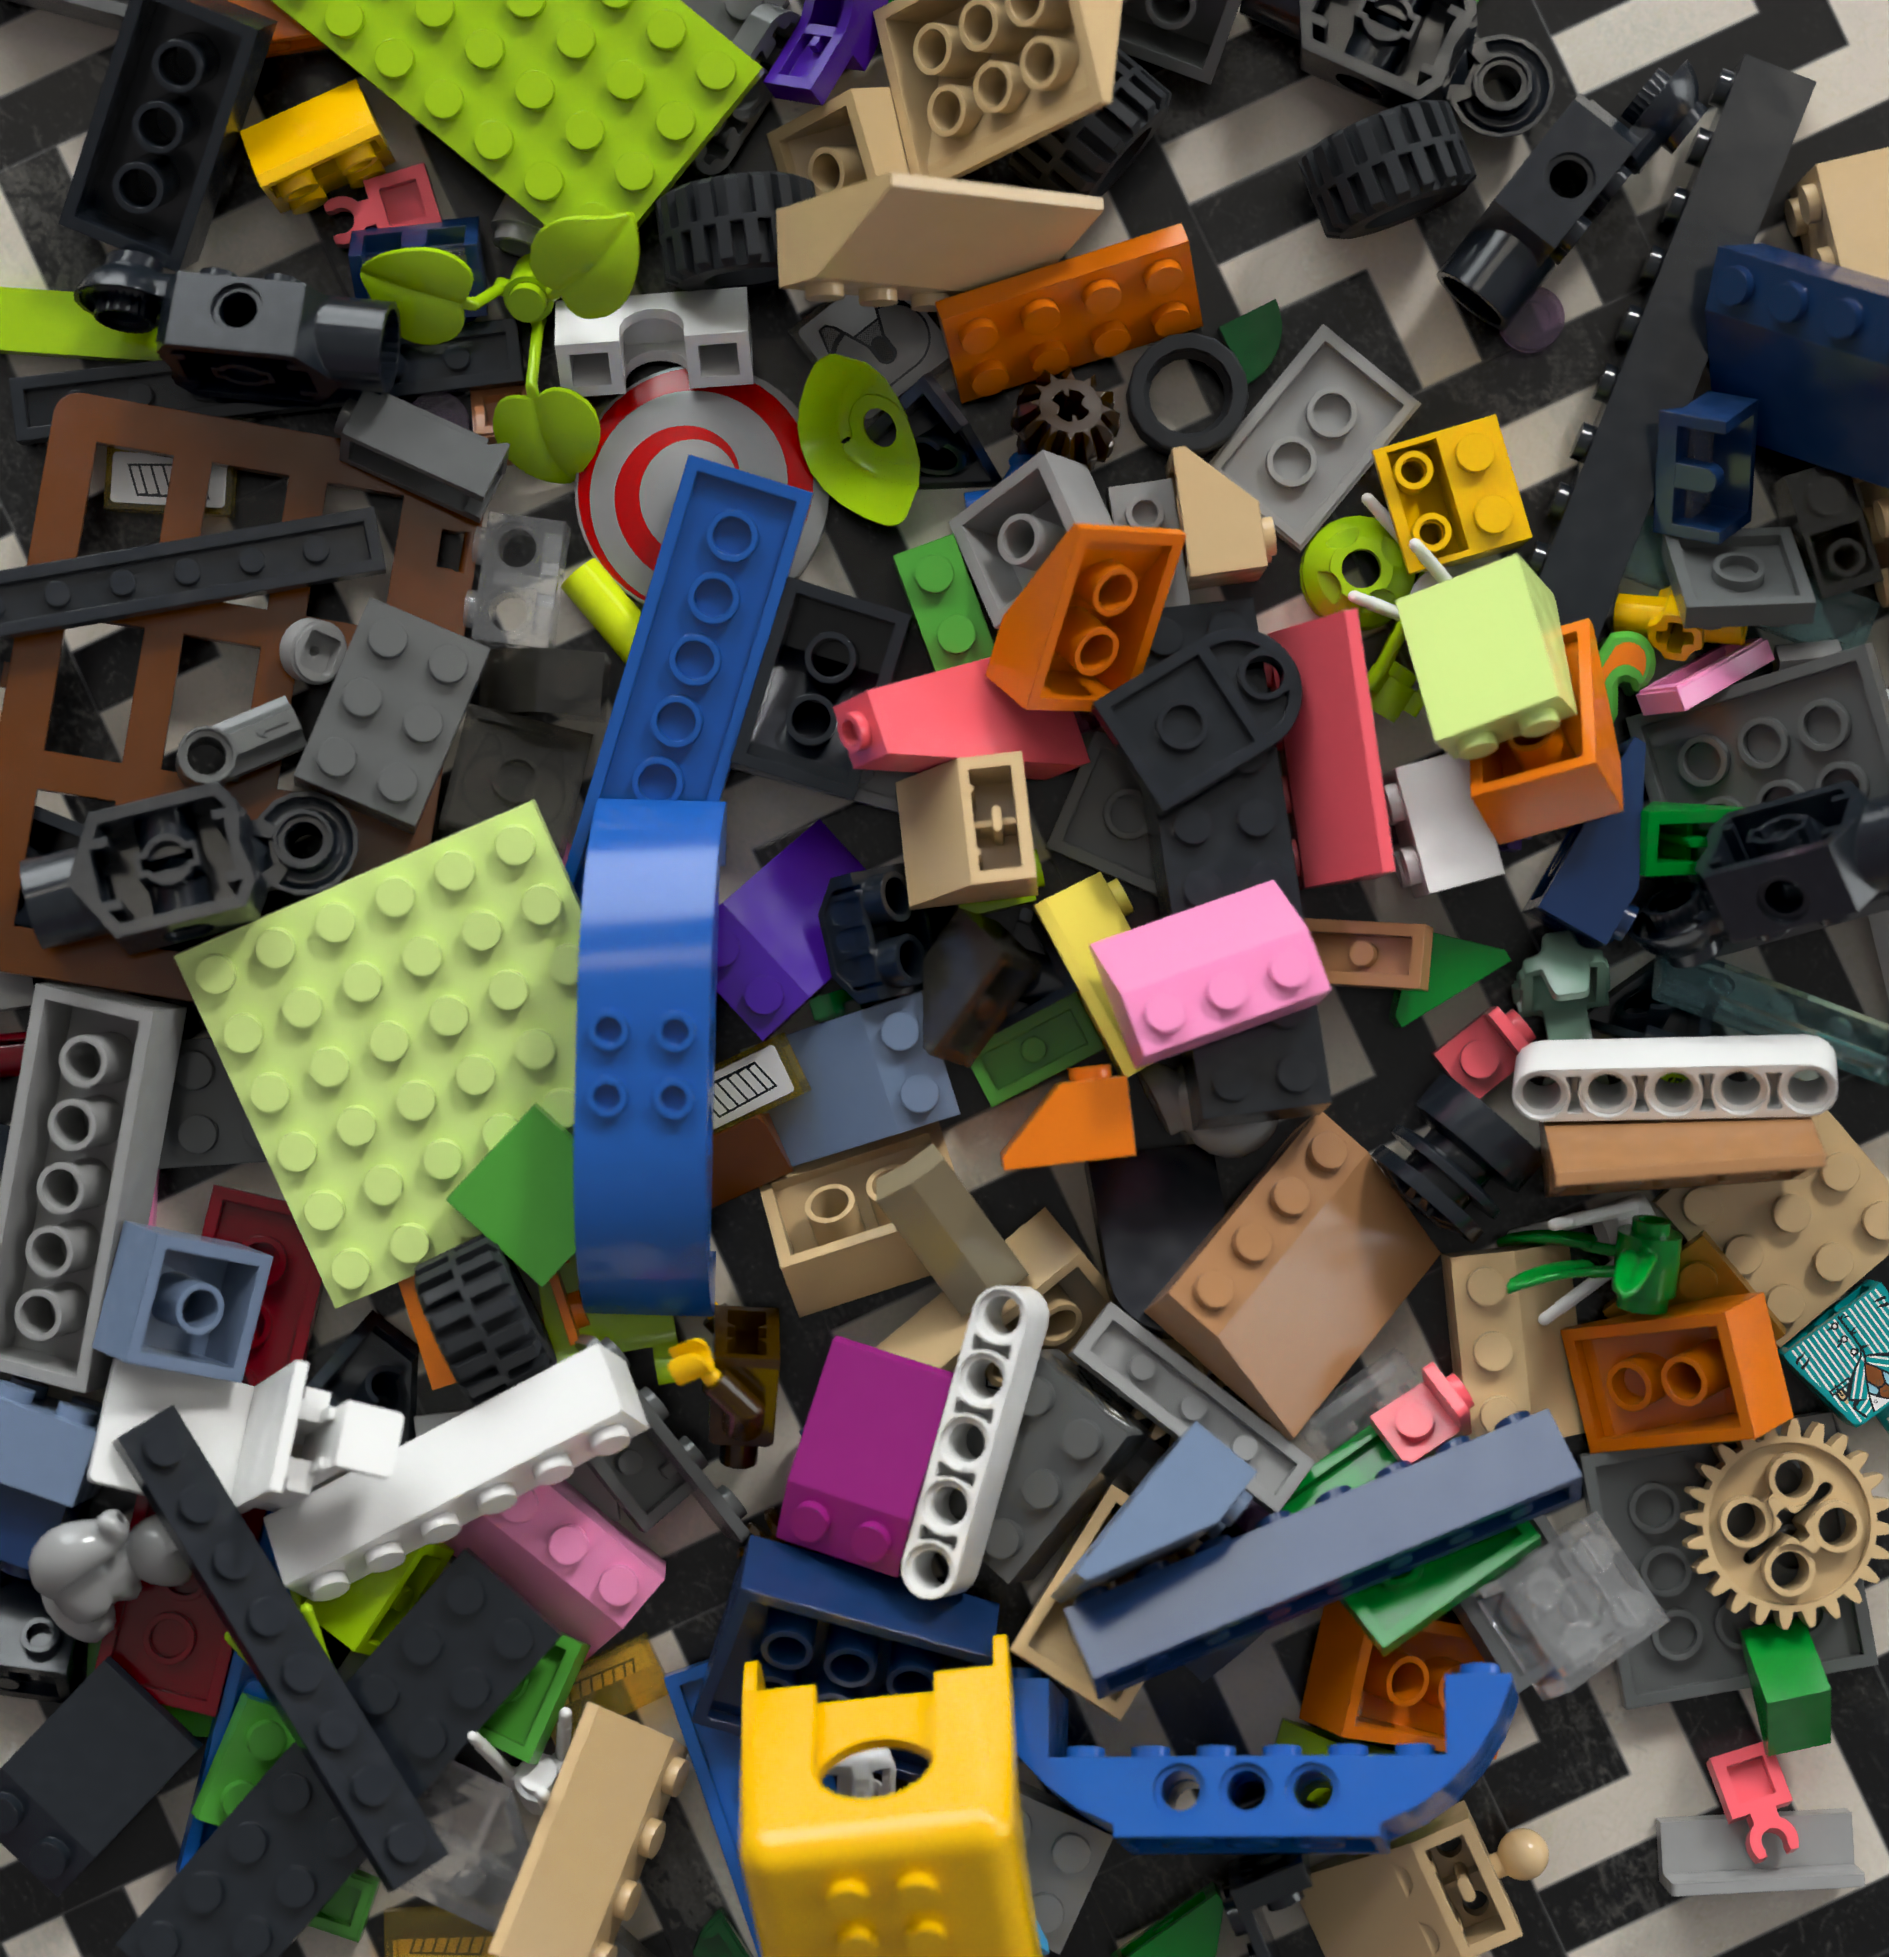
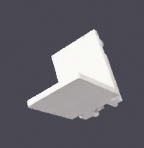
[87,1358,404,1514]

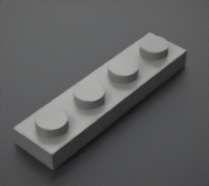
[1068,1302,1315,1514]

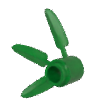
[1497,1215,1683,1315]

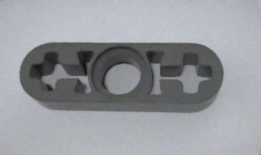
[689,3,801,175]

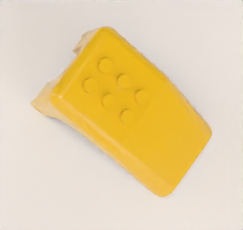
[740,1634,1043,1957]

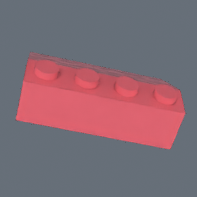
[1263,609,1396,890]

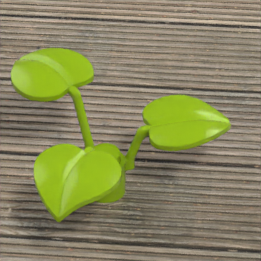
[360,212,640,484]

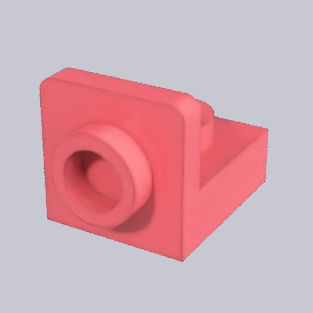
[1431,1006,1536,1099]
[1370,1362,1474,1464]

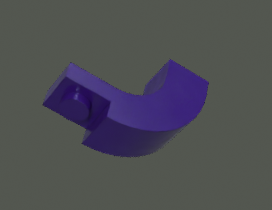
[763,0,889,106]

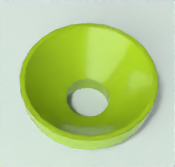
[1299,515,1415,631]

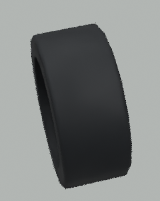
[1126,332,1249,457]

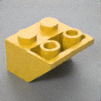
[239,79,396,215]
[1371,414,1533,575]

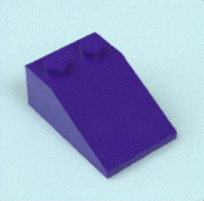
[717,819,866,1041]

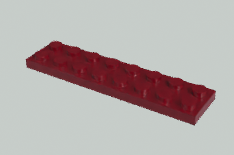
[95,1184,324,1717]

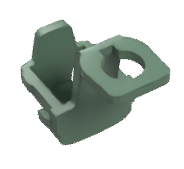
[1511,930,1610,1086]

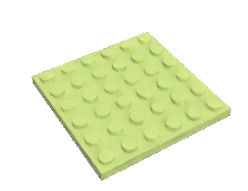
[174,799,582,1309]

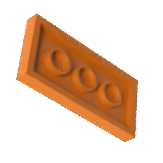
[935,223,1203,403]

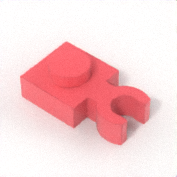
[323,162,443,248]
[1706,1742,1799,1864]

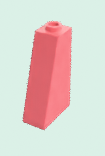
[833,657,1090,780]

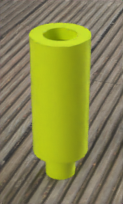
[561,558,641,665]

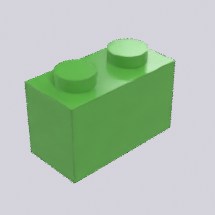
[893,534,994,672]

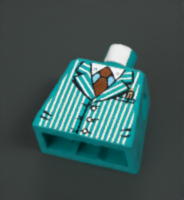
[1777,1279,1889,1434]

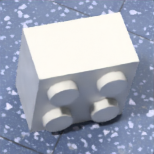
[1382,754,1505,899]

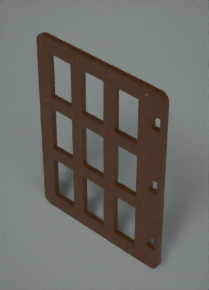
[0,393,484,1003]

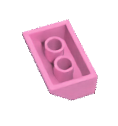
[1089,880,1331,1069]
[440,1480,667,1662]

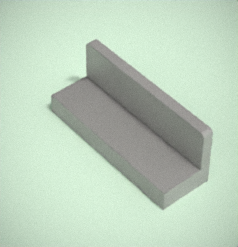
[1656,1808,1865,1897]

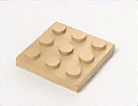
[1651,1078,1889,1348]

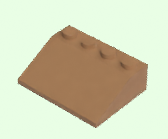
[1144,1112,1441,1441]
[1539,1116,1826,1198]

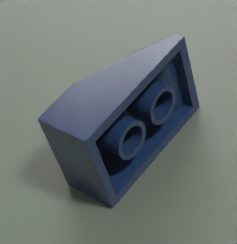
[1522,736,1646,948]

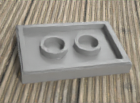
[1208,324,1421,553]

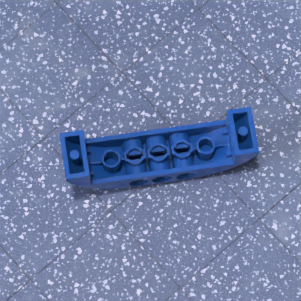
[574,798,727,1317]

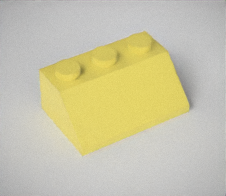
[1031,871,1153,1077]

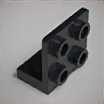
[0,1560,79,1703]
[1222,1854,1313,1957]

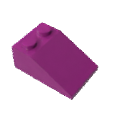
[776,1335,954,1578]

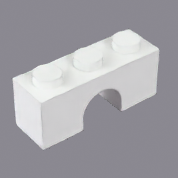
[555,287,754,397]

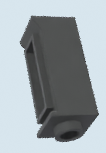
[334,391,510,523]

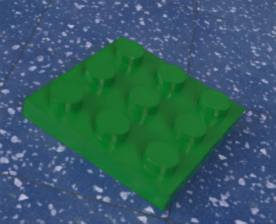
[1280,1425,1541,1657]

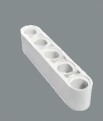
[1512,1034,1838,1122]
[901,1286,1050,1599]

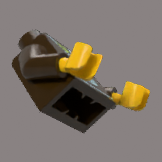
[668,1300,780,1469]

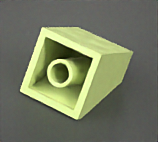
[1395,553,1577,760]

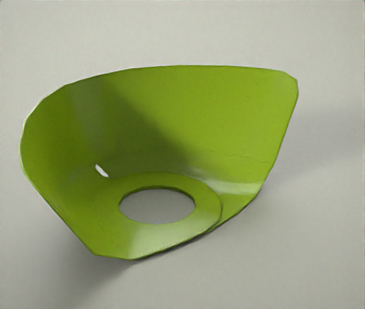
[797,354,920,526]

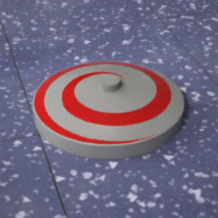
[575,366,830,605]

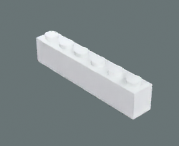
[263,1343,650,1602]

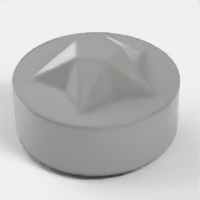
[279,618,347,685]

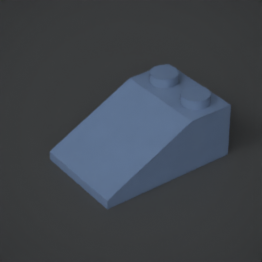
[740,991,960,1167]
[1050,1421,1257,1604]

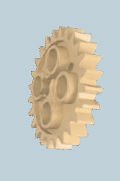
[1680,1418,1889,1630]

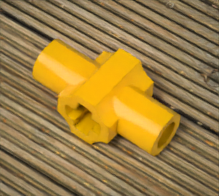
[1613,585,1748,661]

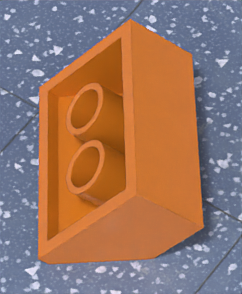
[1000,1064,1136,1170]

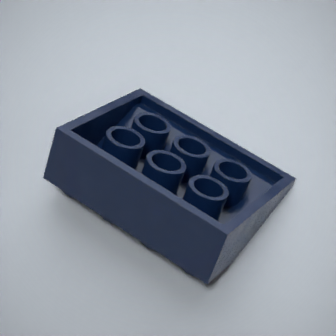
[1705,243,1889,489]
[691,1534,1000,1783]

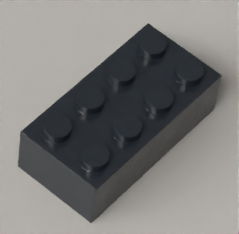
[58,0,278,272]

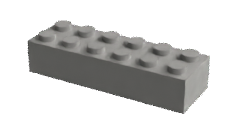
[0,981,187,1393]

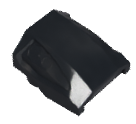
[818,862,974,1004]

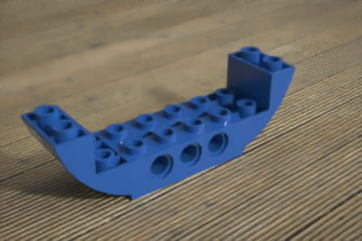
[1012,1663,1518,1855]

